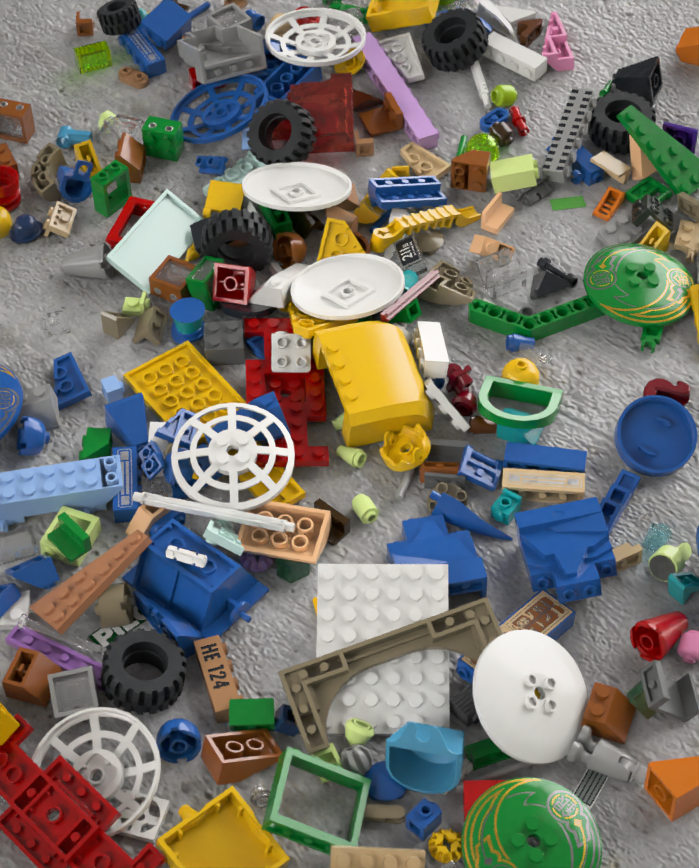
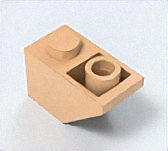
[469,234,515,265]
[125,504,169,538]

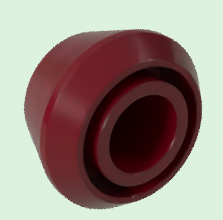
[451,391,477,416]

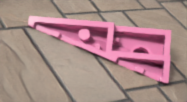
[542,11,574,71]

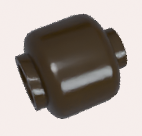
[489,121,514,147]

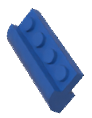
[368,175,447,210]

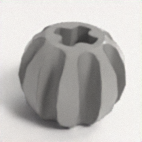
[339,744,372,775]

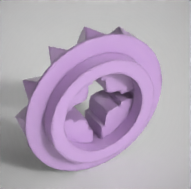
[240,552,274,572]

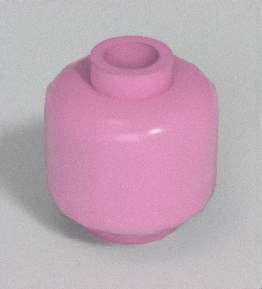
[677,630,699,664]

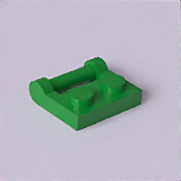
[625,176,673,203]

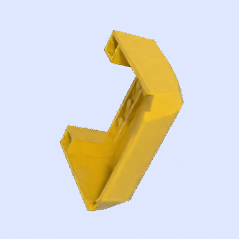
[312,321,435,448]

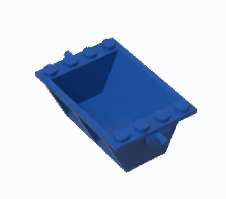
[122,518,269,639]

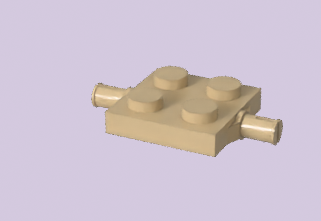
[673,219,699,263]

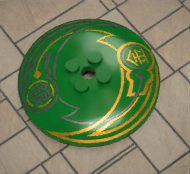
[583,243,695,328]
[461,777,602,868]

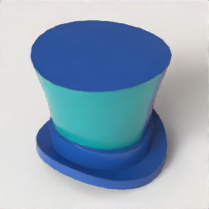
[169,298,205,344]

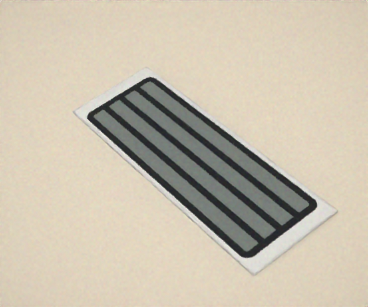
[573,769,609,810]

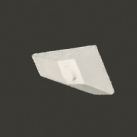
[249,263,309,308]

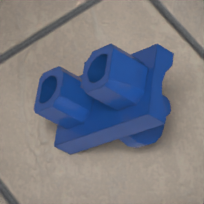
[195,156,228,176]

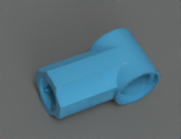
[56,125,93,149]

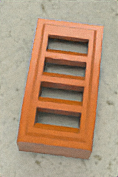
[592,186,625,222]

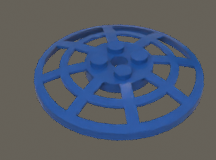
[170,74,269,144]

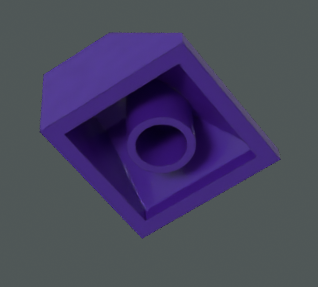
[662,122,699,155]

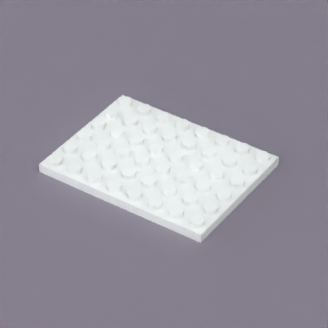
[316,564,450,736]

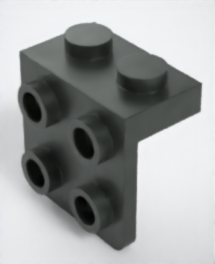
[632,193,674,233]

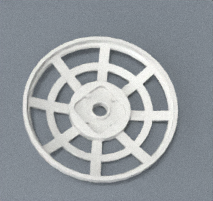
[265,8,366,67]
[171,403,295,512]
[32,707,161,837]

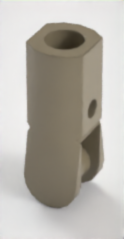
[363,804,405,824]

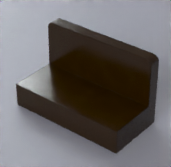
[287,211,325,239]
[314,498,350,546]

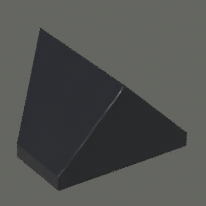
[530,270,571,300]

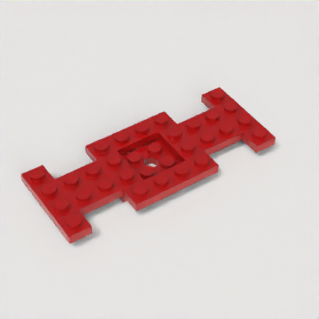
[244,318,329,467]
[0,713,167,868]

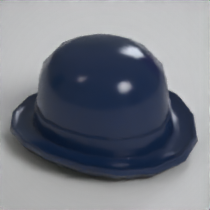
[9,214,44,243]

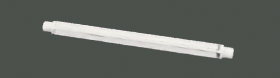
[133,492,295,533]

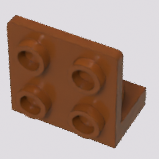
[359,92,403,137]

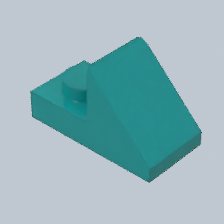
[668,571,699,605]

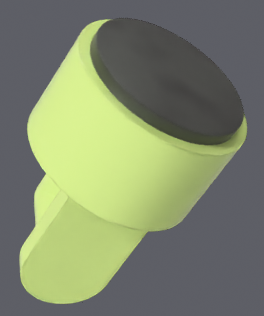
[648,542,692,582]

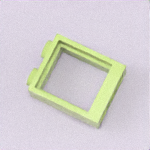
[39,506,102,567]

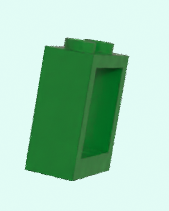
[90,160,132,218]

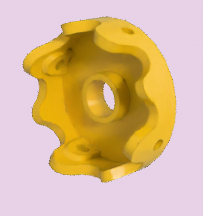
[379,424,431,472]

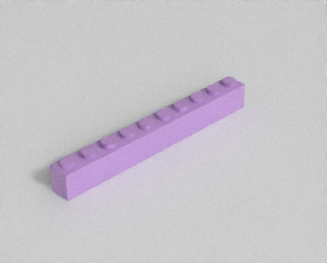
[352,32,440,150]

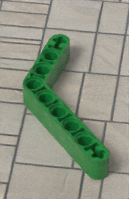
[468,295,606,341]

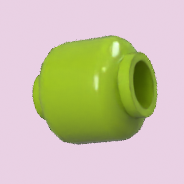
[491,85,518,107]

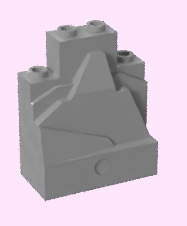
[177,25,267,84]

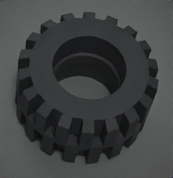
[96,0,142,36]

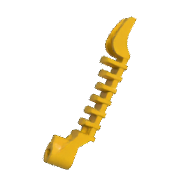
[370,205,481,253]

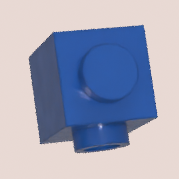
[406,798,442,841]

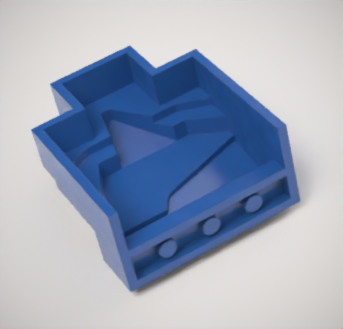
[514,497,617,604]
[387,514,487,599]

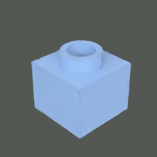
[100,375,125,404]

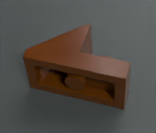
[517,18,543,48]

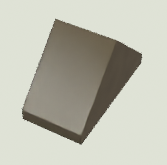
[101,311,136,339]

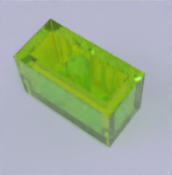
[73,40,112,74]

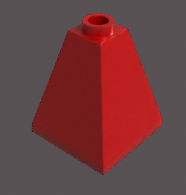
[212,262,256,305]

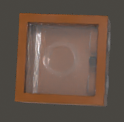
[0,98,35,144]
[149,255,196,303]

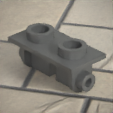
[516,176,553,206]

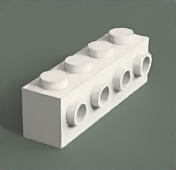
[482,32,548,82]
[412,321,449,379]

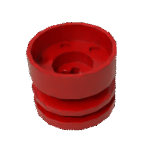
[0,165,21,211]

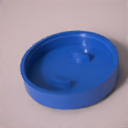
[614,395,697,477]

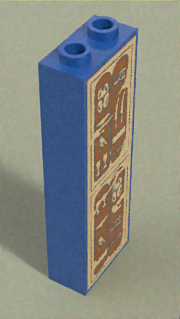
[456,590,576,684]

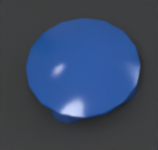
[364,761,407,801]

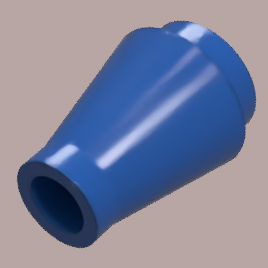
[506,333,535,352]

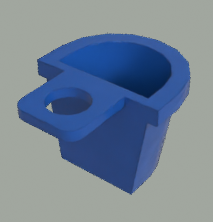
[56,160,93,203]

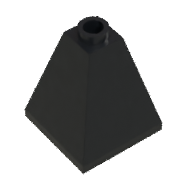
[612,56,663,105]

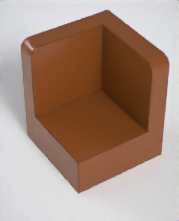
[76,11,95,36]

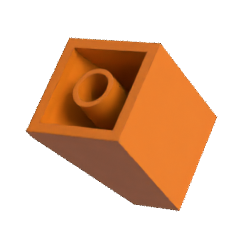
[676,26,699,66]
[644,756,699,822]

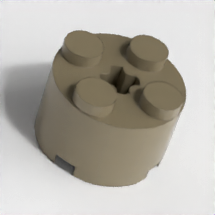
[95,583,134,629]

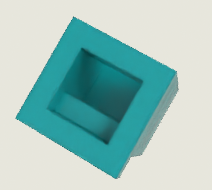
[490,488,522,526]

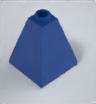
[104,392,148,453]

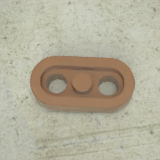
[118,67,149,89]

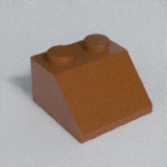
[582,682,636,745]

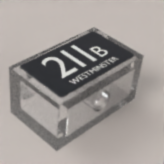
[393,235,428,275]

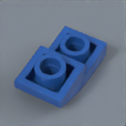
[138,440,165,481]

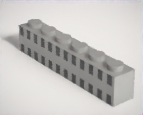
[542,88,597,183]

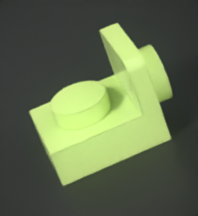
[122,291,151,317]

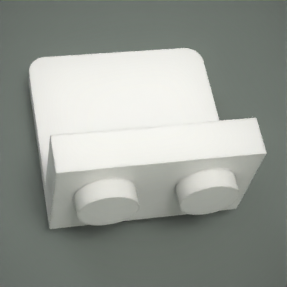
[271,331,311,373]

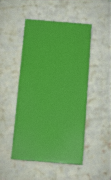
[550,196,586,211]

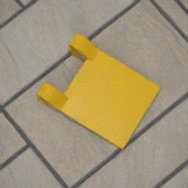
[203,180,244,219]

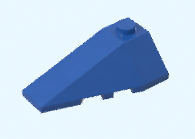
[204,391,291,445]
[133,590,203,659]

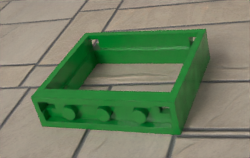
[261,747,371,855]

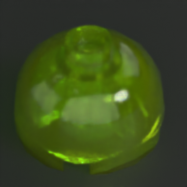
[465,133,500,162]

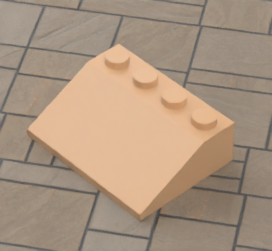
[238,498,332,564]

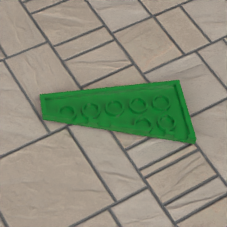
[616,105,699,196]

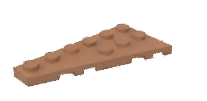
[29,530,153,635]

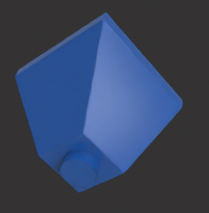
[4,554,60,590]

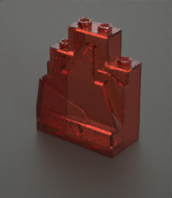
[272,72,355,154]

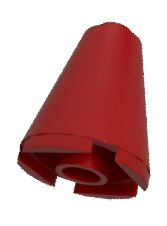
[630,611,689,662]

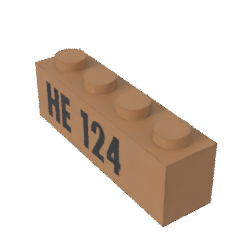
[193,635,244,724]

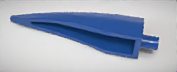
[429,490,513,541]

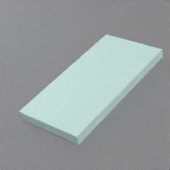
[105,189,203,295]

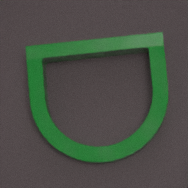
[478,375,563,429]

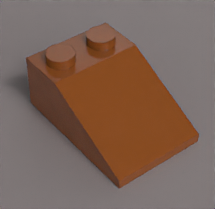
[200,728,282,785]

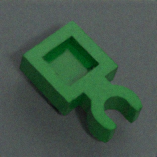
[640,326,664,353]

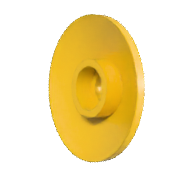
[334,48,365,77]

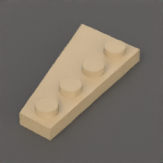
[329,845,426,868]

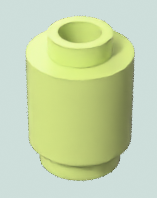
[352,494,379,524]

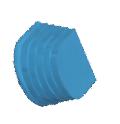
[385,721,465,794]

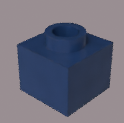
[275,704,299,737]

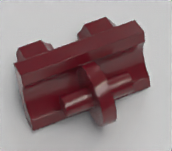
[446,363,473,395]

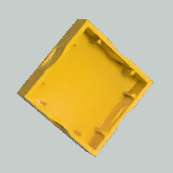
[366,0,439,32]
[156,785,290,868]

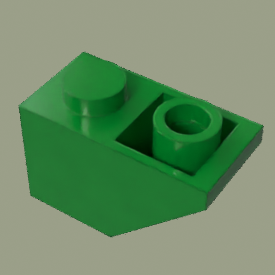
[79,427,113,461]

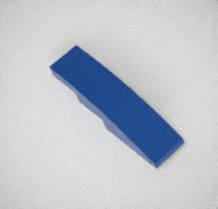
[600,469,641,534]

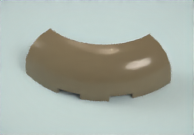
[31,142,67,202]

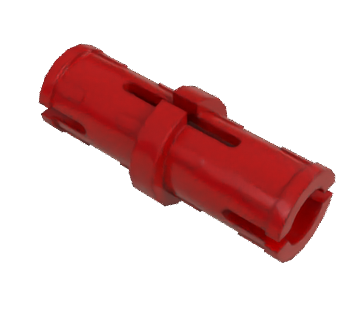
[509,106,529,137]

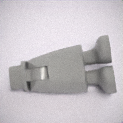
[567,725,647,785]

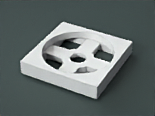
[110,790,170,844]

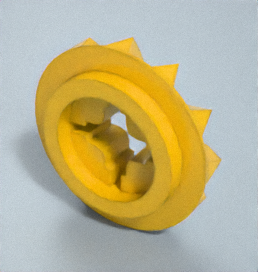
[428,828,462,863]

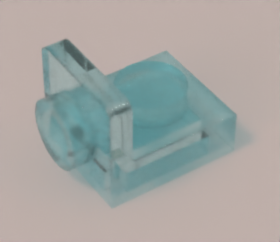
[642,522,673,552]

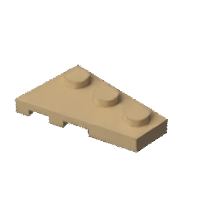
[400,141,451,179]

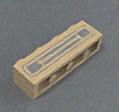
[502,468,585,504]

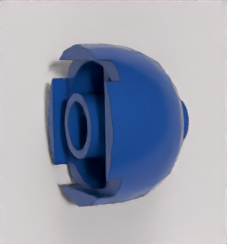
[17,416,50,456]
[156,718,201,764]

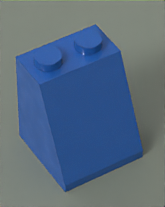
[141,0,192,50]

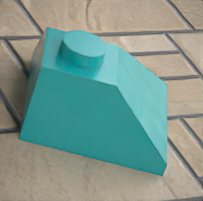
[496,407,544,445]

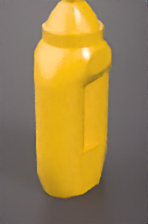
[184,243,202,262]

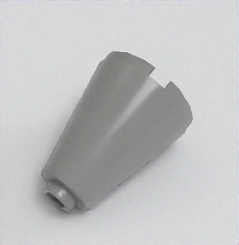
[61,242,115,280]

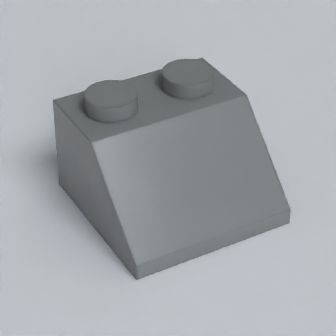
[16,384,60,431]

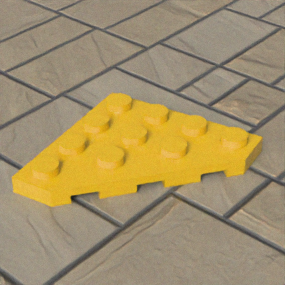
[317,218,366,261]
[288,299,358,339]

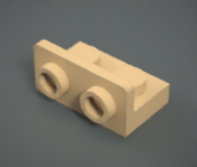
[43,201,77,238]

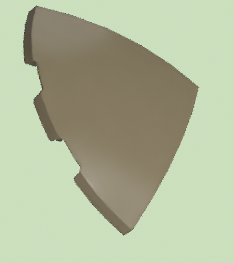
[417,260,476,305]

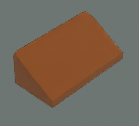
[419,461,460,483]

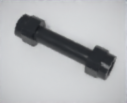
[537,256,578,288]

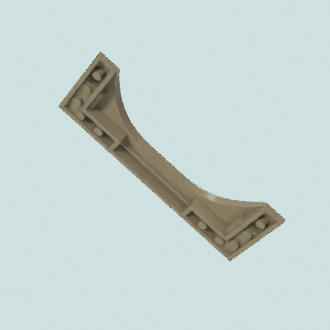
[278,597,503,755]

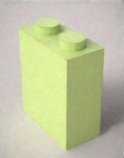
[490,154,539,194]

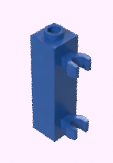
[546,137,604,186]

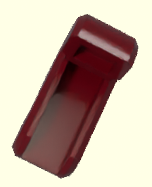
[643,378,691,406]

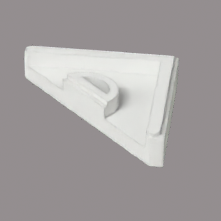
[495,5,536,26]

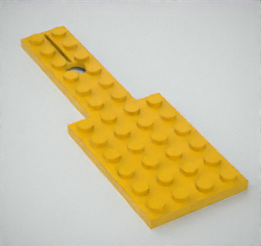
[123,340,306,505]

